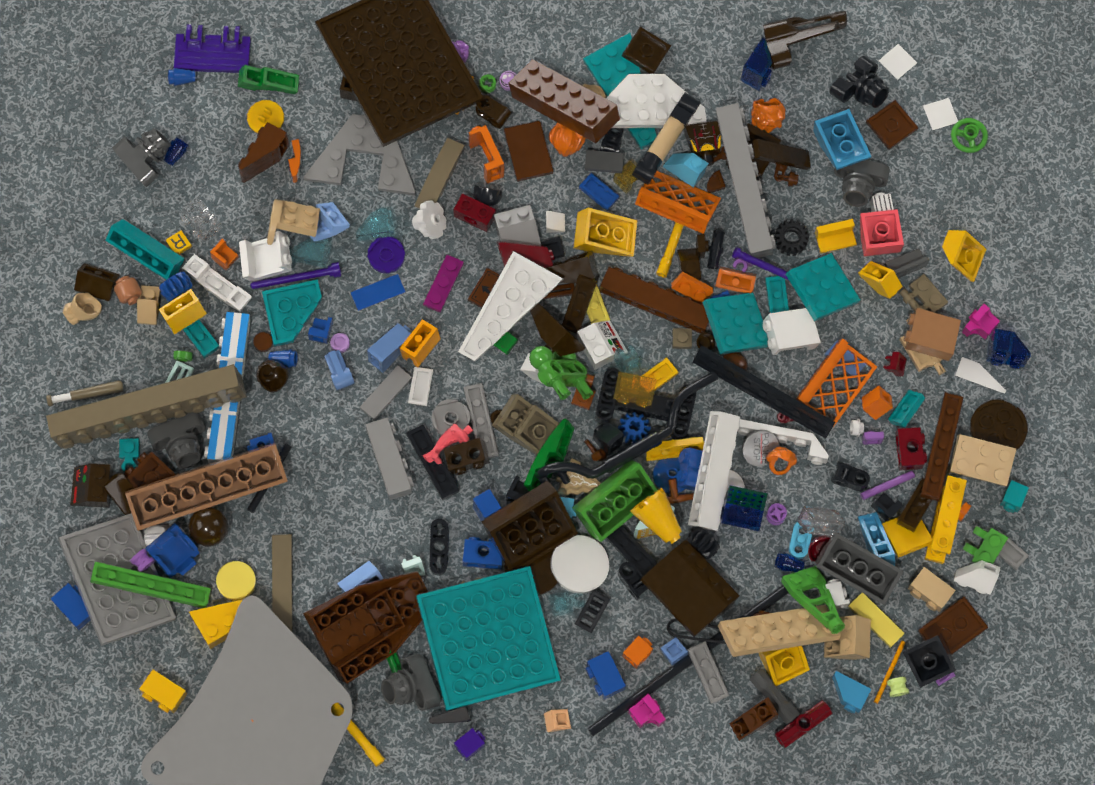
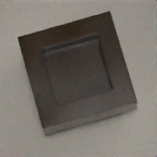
[696,234,709,258]

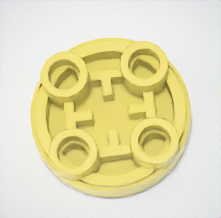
[216,561,256,601]

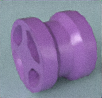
[766,503,787,525]
[130,548,155,572]

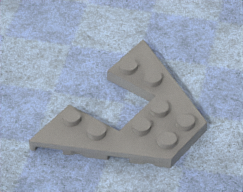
[304,114,415,196]

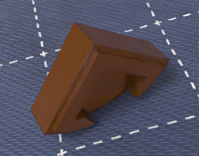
[707,170,726,193]

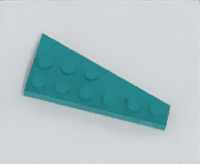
[583,33,657,150]

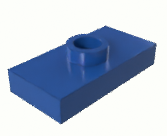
[579,173,620,211]

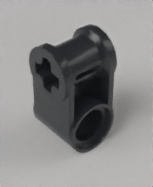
[600,128,623,153]
[831,462,870,492]
[618,562,649,600]

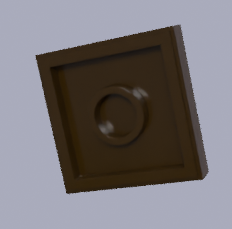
[622,27,671,74]

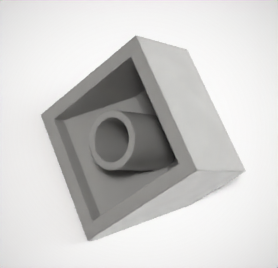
[493,205,541,245]

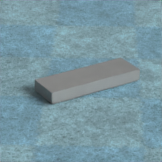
[360,365,412,421]
[687,641,729,704]

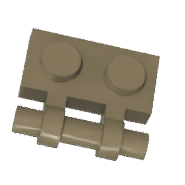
[900,274,948,313]

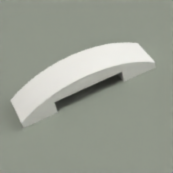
[182,254,253,312]

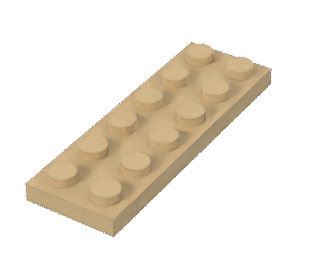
[718,605,841,657]

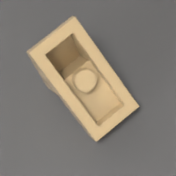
[137,285,161,325]

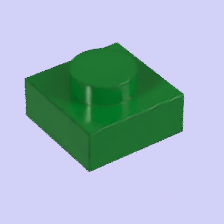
[494,332,518,355]

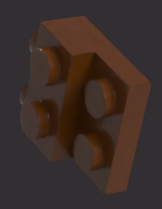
[123,451,176,488]

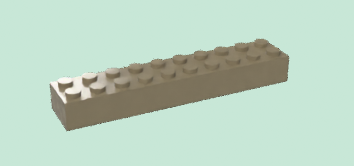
[46,364,247,449]

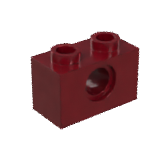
[453,194,496,232]
[895,427,927,471]

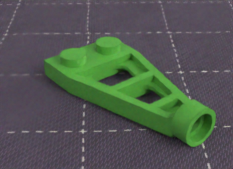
[781,566,845,634]

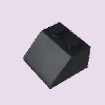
[903,634,956,688]

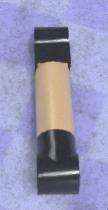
[632,92,701,185]

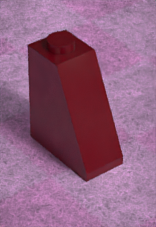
[497,241,555,268]

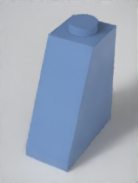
[367,323,412,373]

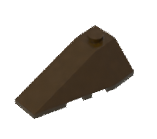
[545,251,597,283]
[530,303,585,356]

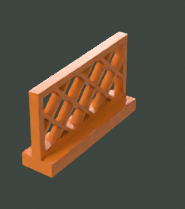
[635,171,721,234]
[796,338,877,427]

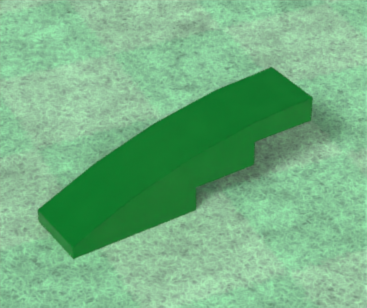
[524,419,575,491]

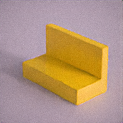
[815,219,857,254]

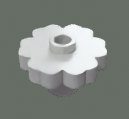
[412,200,446,239]

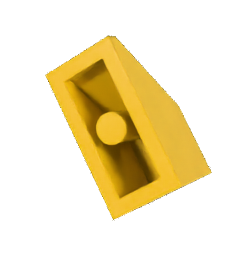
[858,261,903,299]

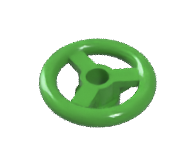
[951,118,988,153]

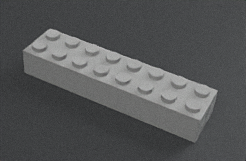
[716,103,776,258]

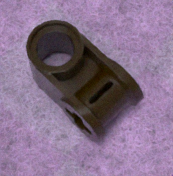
[475,95,512,129]

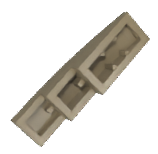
[414,138,465,208]

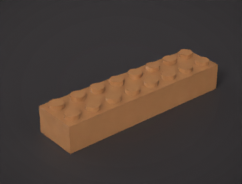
[125,443,288,531]

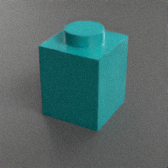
[1000,480,1029,513]

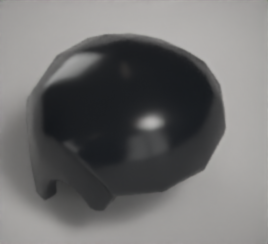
[473,185,502,206]

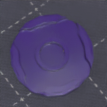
[367,236,405,274]

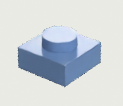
[660,637,688,665]

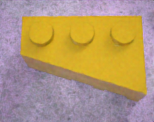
[189,599,243,649]

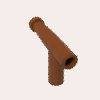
[667,478,694,504]

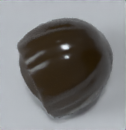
[256,360,289,393]

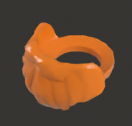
[766,446,797,475]

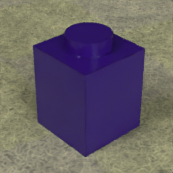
[454,728,485,761]

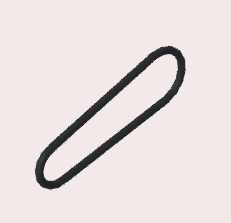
[667,618,726,644]

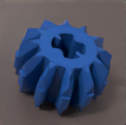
[159,272,193,301]
[618,412,651,444]

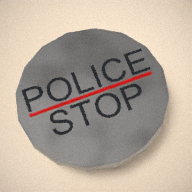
[742,430,780,467]

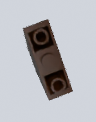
[729,697,778,741]

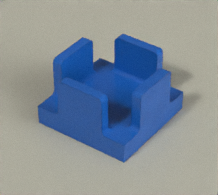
[145,523,200,578]

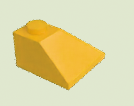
[942,230,986,282]
[759,646,810,686]

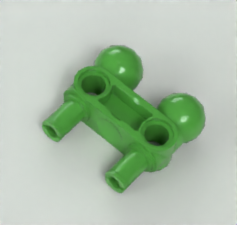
[529,346,594,400]

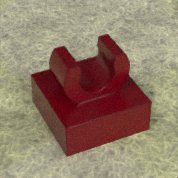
[883,352,907,377]

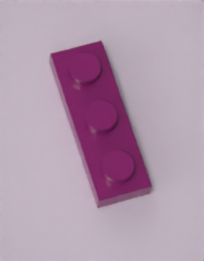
[423,255,464,313]

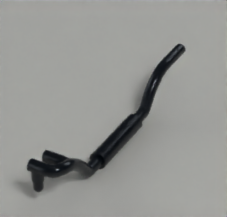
[535,371,718,485]

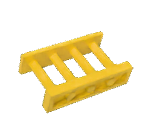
[924,475,967,564]

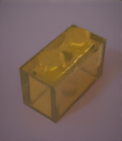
[613,372,656,407]

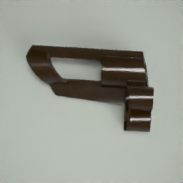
[763,11,847,70]

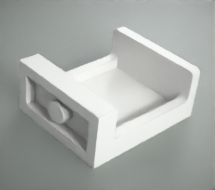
[239,231,292,282]
[763,308,821,355]

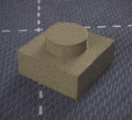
[672,328,692,349]

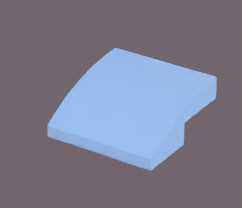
[310,202,350,241]

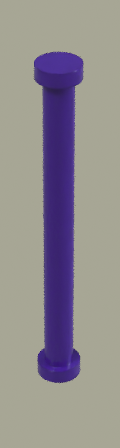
[732,247,789,280]

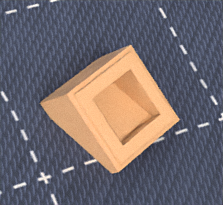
[544,709,571,732]

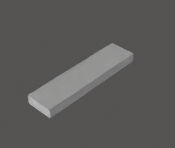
[463,383,499,459]

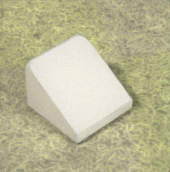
[546,211,565,233]

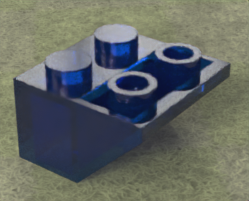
[986,329,1031,369]

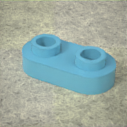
[789,520,813,559]

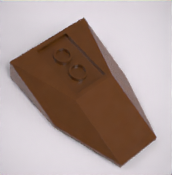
[303,571,428,684]

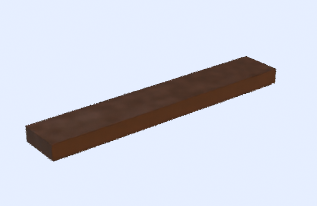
[920,392,964,502]

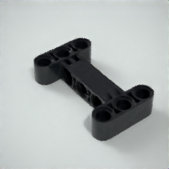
[595,368,696,440]

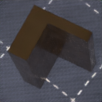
[74,263,120,301]

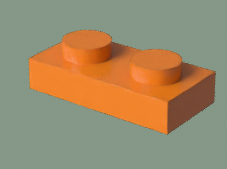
[671,271,713,304]

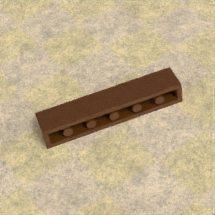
[599,267,709,334]

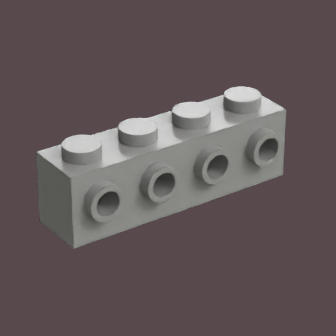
[365,417,414,500]

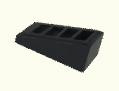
[575,590,611,634]
[428,706,471,724]

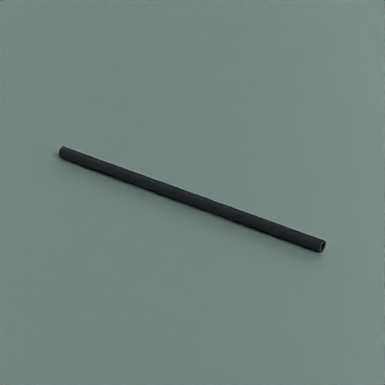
[587,585,789,736]

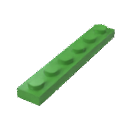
[90,562,211,608]

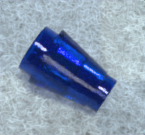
[163,137,189,166]
[775,552,805,572]

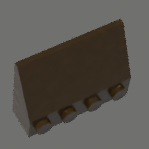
[481,481,578,571]
[641,539,740,637]

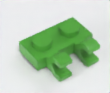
[963,526,1009,564]

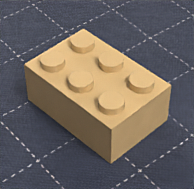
[948,434,1016,486]

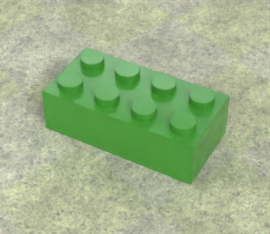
[572,460,657,542]

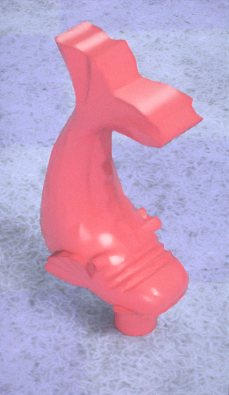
[422,424,473,465]

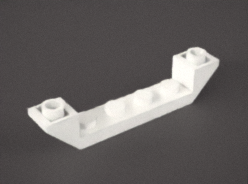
[738,419,829,465]

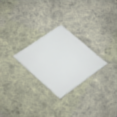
[879,44,917,80]
[923,98,958,130]

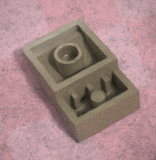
[492,394,560,455]

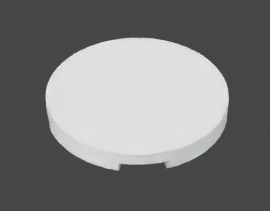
[551,535,609,594]

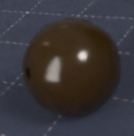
[188,507,229,547]

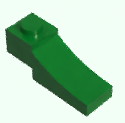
[238,65,299,94]

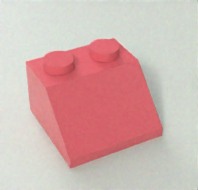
[860,209,904,256]

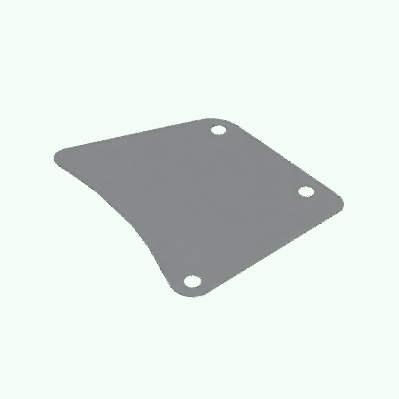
[141,595,353,785]

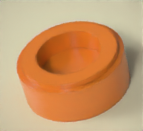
[958,502,971,522]

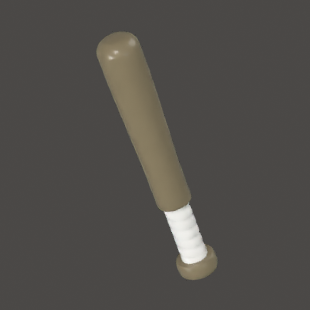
[46,381,124,406]

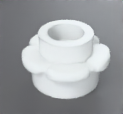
[850,418,864,437]

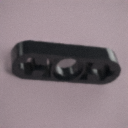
[429,519,448,576]

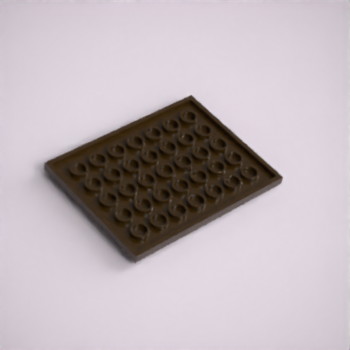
[315,0,484,147]

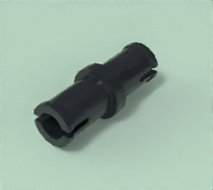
[707,230,725,270]

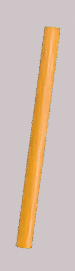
[874,641,906,704]

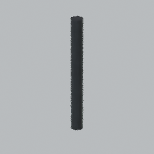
[247,443,292,513]

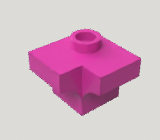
[962,304,1000,340]
[628,694,666,728]

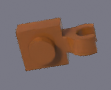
[571,374,596,410]

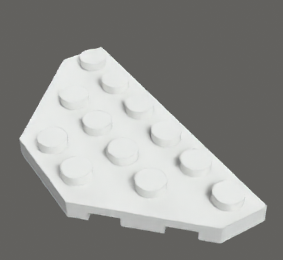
[606,74,707,128]

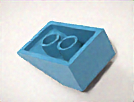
[813,109,871,170]

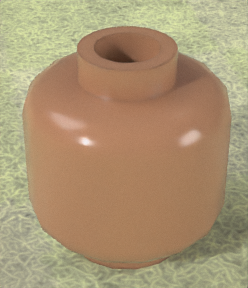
[114,276,142,305]

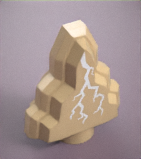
[556,458,601,496]

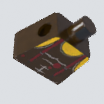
[684,121,721,166]

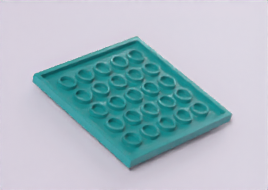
[416,566,561,711]

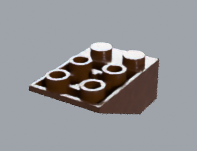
[238,122,289,183]

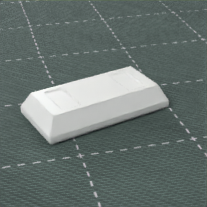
[408,367,433,406]

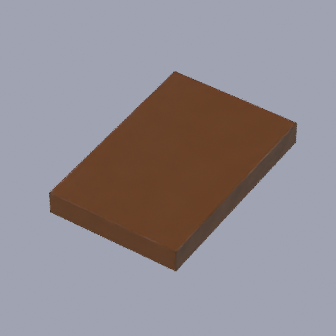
[504,121,553,182]
[918,597,988,655]

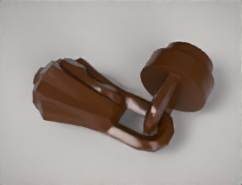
[774,163,799,187]

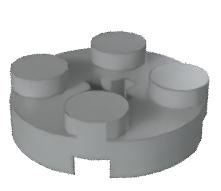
[432,399,470,436]

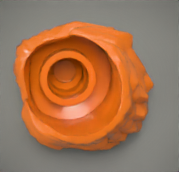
[751,98,786,133]
[549,122,586,157]

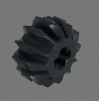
[686,527,720,559]

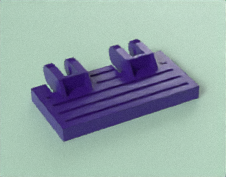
[174,24,251,73]

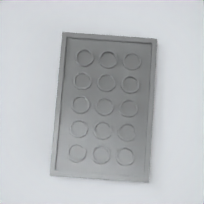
[58,513,176,646]

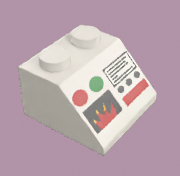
[577,320,628,370]

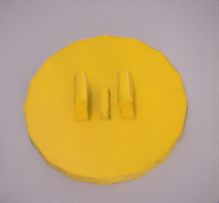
[247,100,284,133]

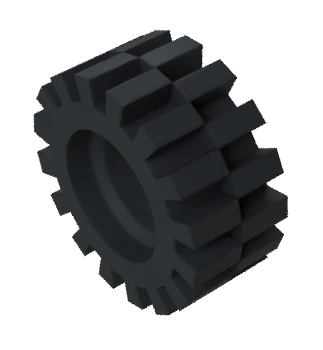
[774,219,809,256]

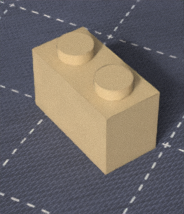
[908,567,956,612]

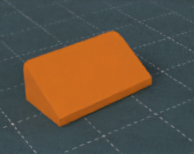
[715,266,756,293]

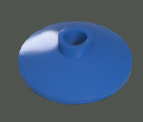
[653,458,685,494]

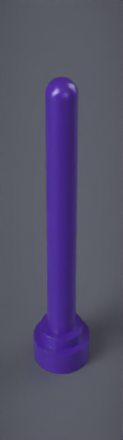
[250,262,341,289]

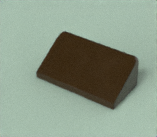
[103,473,134,515]

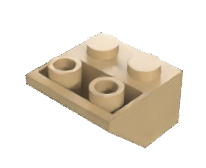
[824,615,871,660]

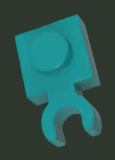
[119,438,139,472]

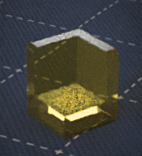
[613,161,638,194]

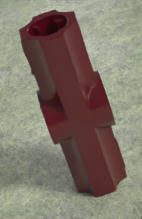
[775,700,833,749]

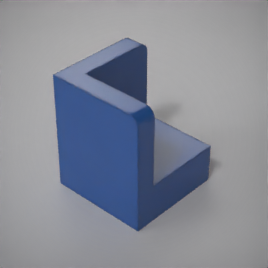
[308,317,333,344]

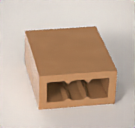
[904,308,961,361]

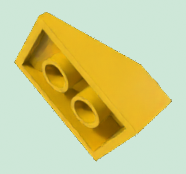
[574,207,638,257]

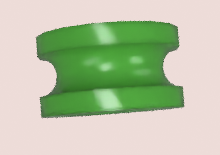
[479,74,496,93]

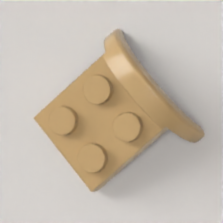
[267,199,320,245]

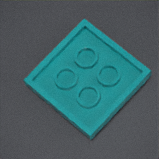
[786,253,860,322]
[702,293,768,355]

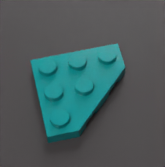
[262,279,322,347]

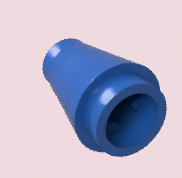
[168,68,195,86]
[268,349,298,368]

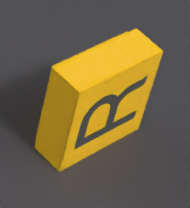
[165,230,192,255]

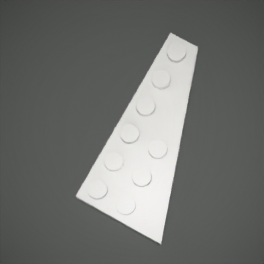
[458,251,564,361]

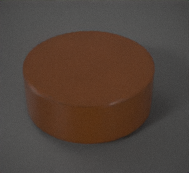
[253,332,273,352]

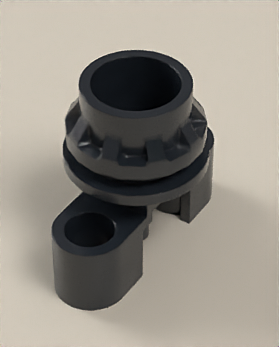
[829,56,889,108]

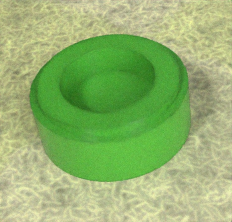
[173,351,193,362]

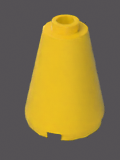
[630,488,682,544]

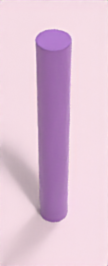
[860,471,915,500]

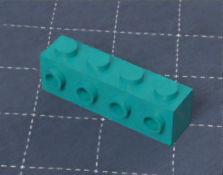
[105,219,185,280]

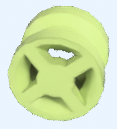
[887,677,909,697]

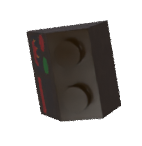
[70,463,113,508]

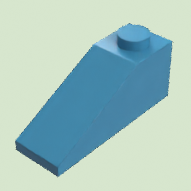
[858,512,895,566]

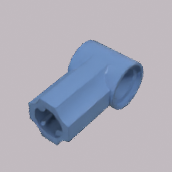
[324,350,355,390]

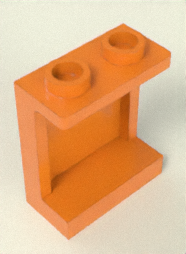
[469,125,504,184]

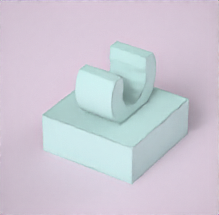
[401,555,426,576]

